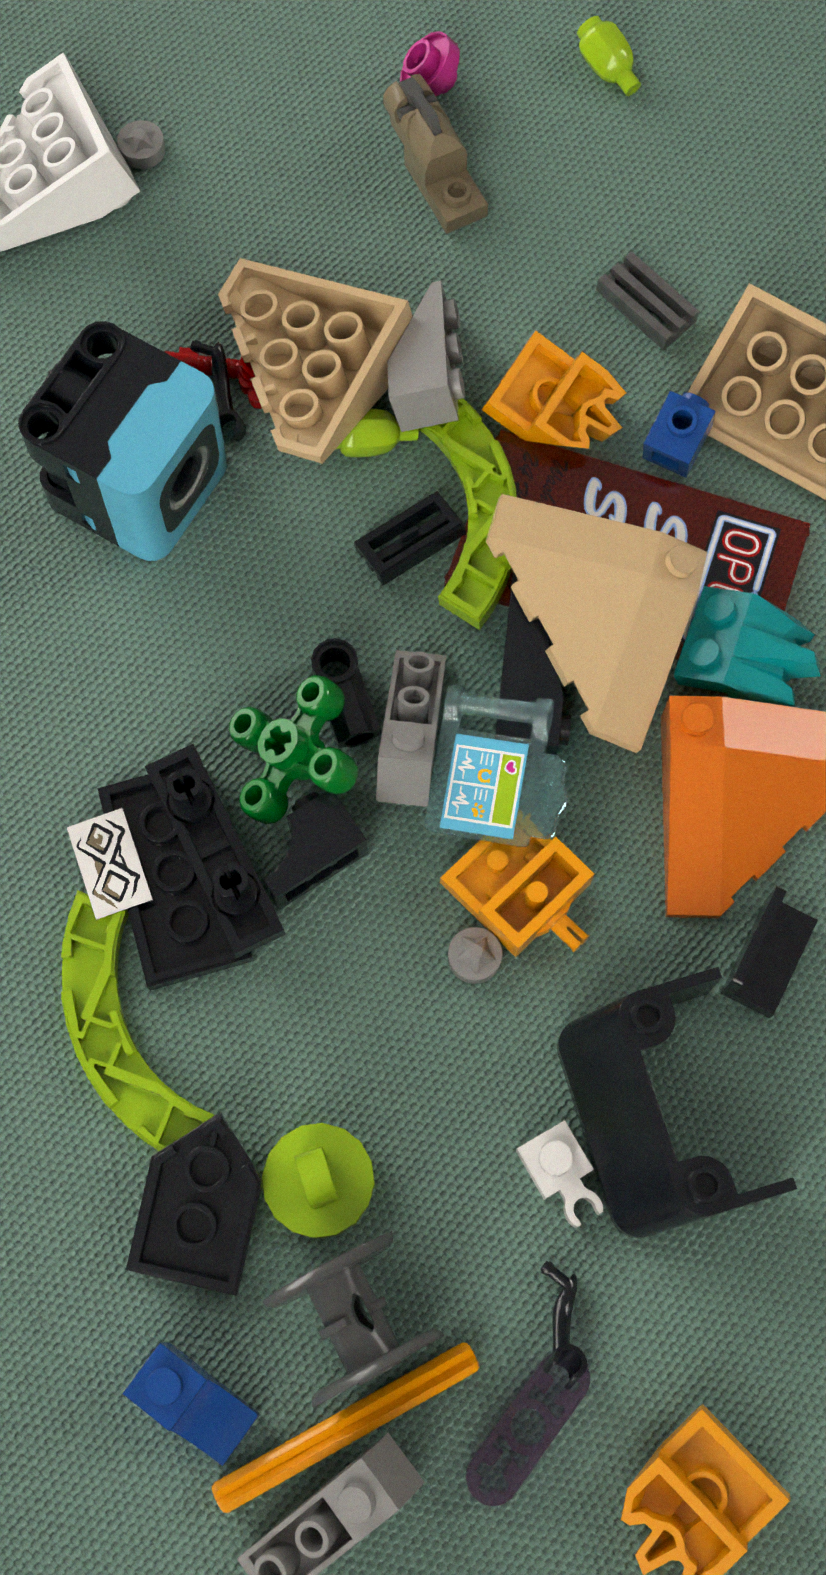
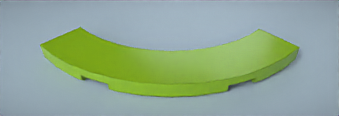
[418,398,517,630]
[61,890,215,1151]

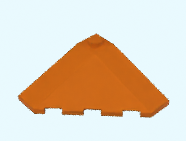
[661,696,826,918]

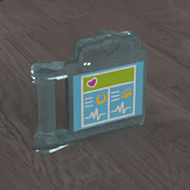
[424,685,568,847]

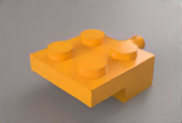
[440,808,595,957]

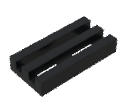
[354,491,466,586]

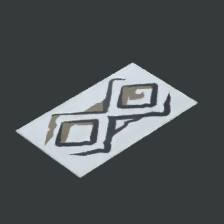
[67,808,153,920]

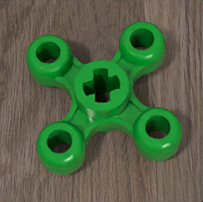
[229,675,358,824]

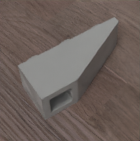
[387,280,465,432]
[376,650,446,807]
[237,1433,425,1575]

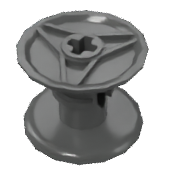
[262,1231,444,1408]

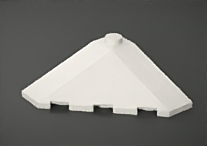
[0,53,140,252]

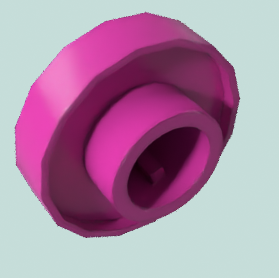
[400,31,460,97]

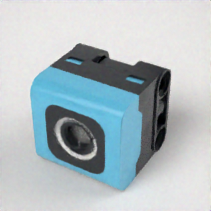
[18,321,227,561]

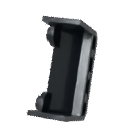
[557,967,797,1238]

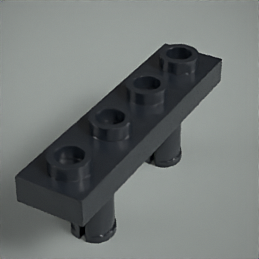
[145,744,286,958]

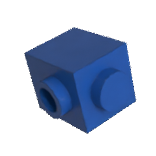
[642,391,716,478]

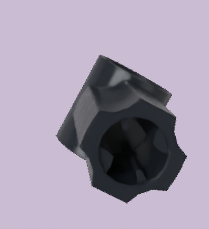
[311,638,381,748]

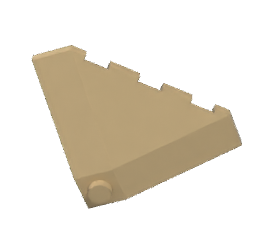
[218,258,413,464]
[486,494,708,753]

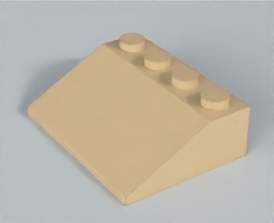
[688,283,826,500]

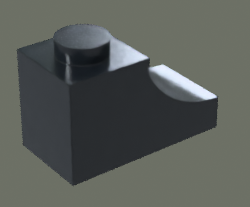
[264,792,368,910]

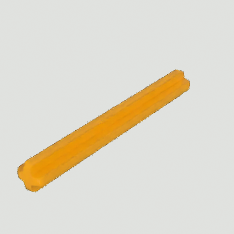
[211,1343,480,1513]

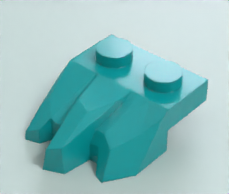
[674,586,821,706]

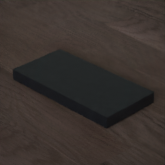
[97,774,254,991]

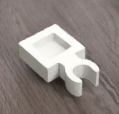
[516,1120,603,1228]

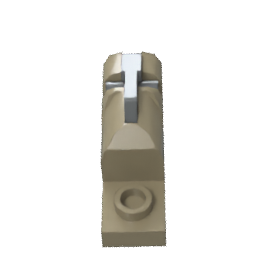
[383,74,488,234]

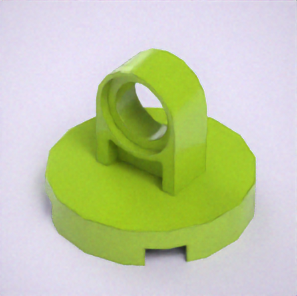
[262,1123,375,1239]

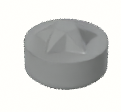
[117,120,166,169]
[448,927,502,984]

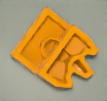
[481,331,626,449]
[621,1403,790,1575]

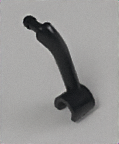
[190,340,246,441]
[540,1260,588,1390]

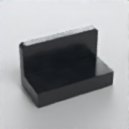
[720,886,818,1018]

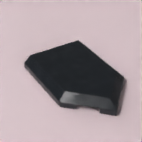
[126,1112,263,1296]

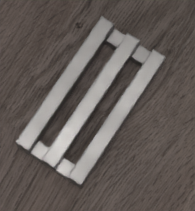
[596,252,699,350]

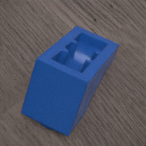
[122,1342,260,1466]

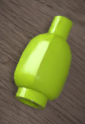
[577,16,641,96]
[336,409,419,458]

